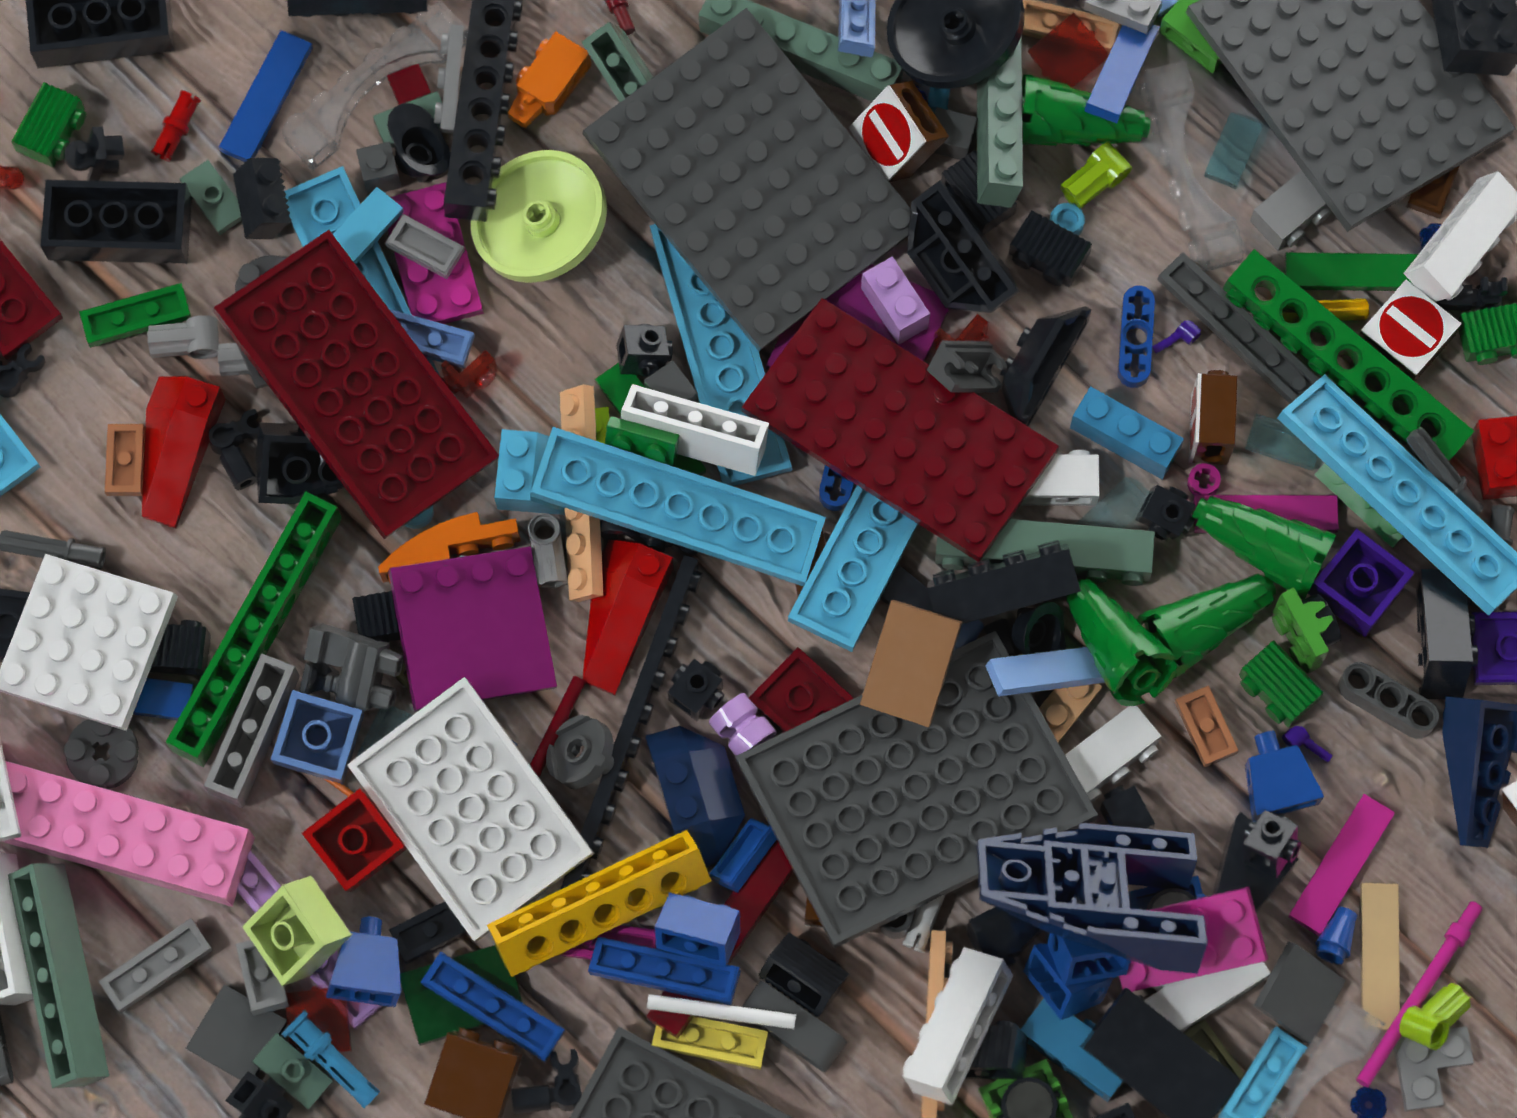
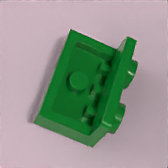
[605,416,680,467]

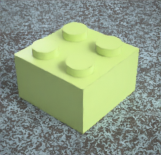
[242,876,352,986]

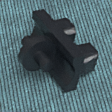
[64,126,124,181]

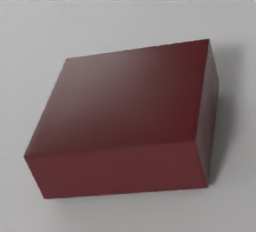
[386,63,431,105]

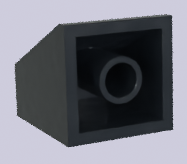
[1212,812,1299,914]

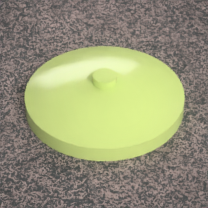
[471,150,607,283]

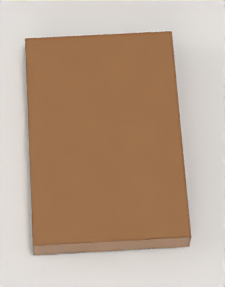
[860,600,962,727]

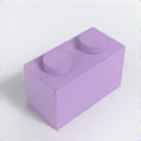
[861,256,930,345]

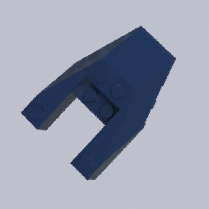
[977,823,1207,974]

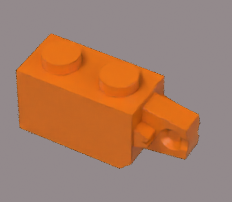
[508,31,592,128]

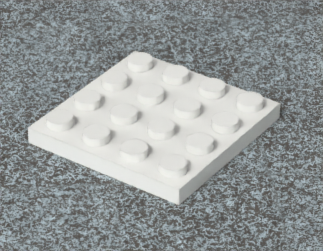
[0,554,178,731]

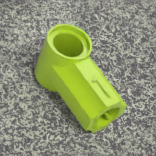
[1060,142,1133,209]
[1399,983,1471,1050]

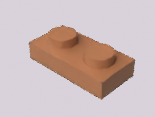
[105,424,145,496]
[1174,685,1239,767]

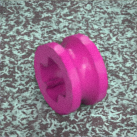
[1187,463,1221,495]

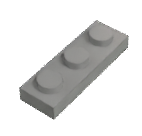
[434,24,464,134]
[98,918,213,1013]

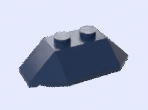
[645,726,745,868]

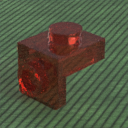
[934,313,989,351]
[440,350,498,399]

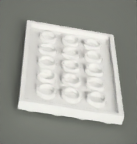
[347,677,594,942]

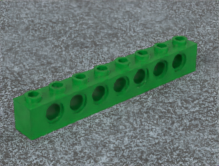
[1222,249,1474,461]
[166,491,342,767]

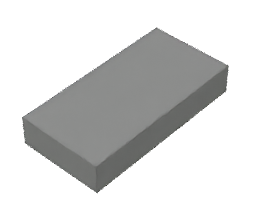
[385,214,465,279]

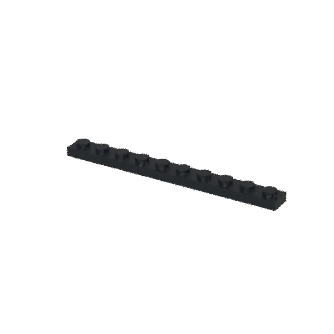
[560,555,703,889]

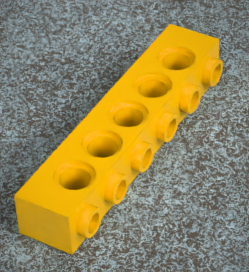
[487,830,711,977]

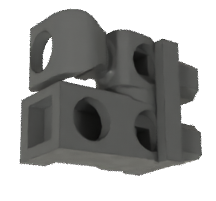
[300,623,404,712]

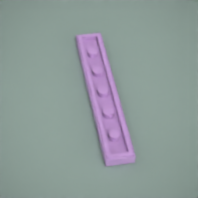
[237,851,382,1030]

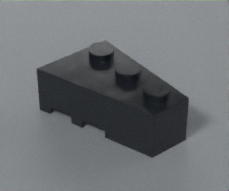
[1416,569,1478,700]

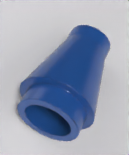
[1315,907,1358,965]

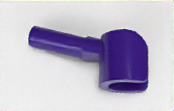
[1152,320,1201,354]
[1282,726,1333,763]

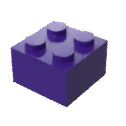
[1308,529,1415,637]

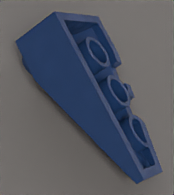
[1442,697,1517,848]

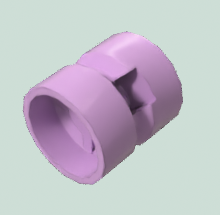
[709,693,777,756]

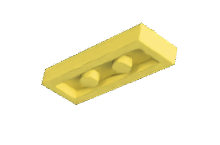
[652,1017,768,1070]

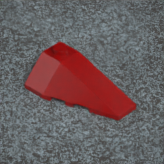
[142,376,226,529]
[582,539,674,696]

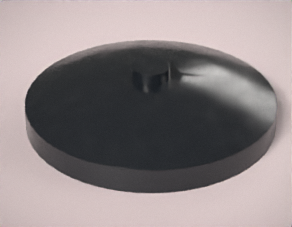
[887,0,1025,89]

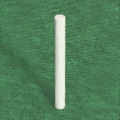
[647,994,796,1029]

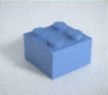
[271,690,364,784]

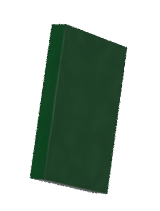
[400,945,523,1046]

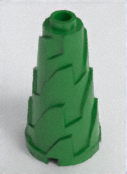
[1022,74,1151,146]
[1192,495,1336,600]
[1137,574,1276,679]
[1065,579,1178,706]

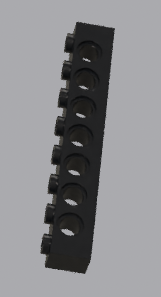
[444,0,522,222]

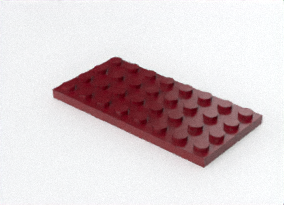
[213,230,499,540]
[741,298,1059,561]

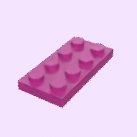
[388,182,484,324]
[1119,886,1268,992]

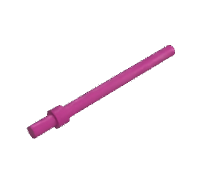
[1356,901,1483,1088]

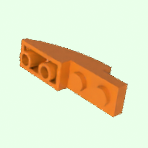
[378,512,521,583]

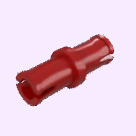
[150,90,201,162]

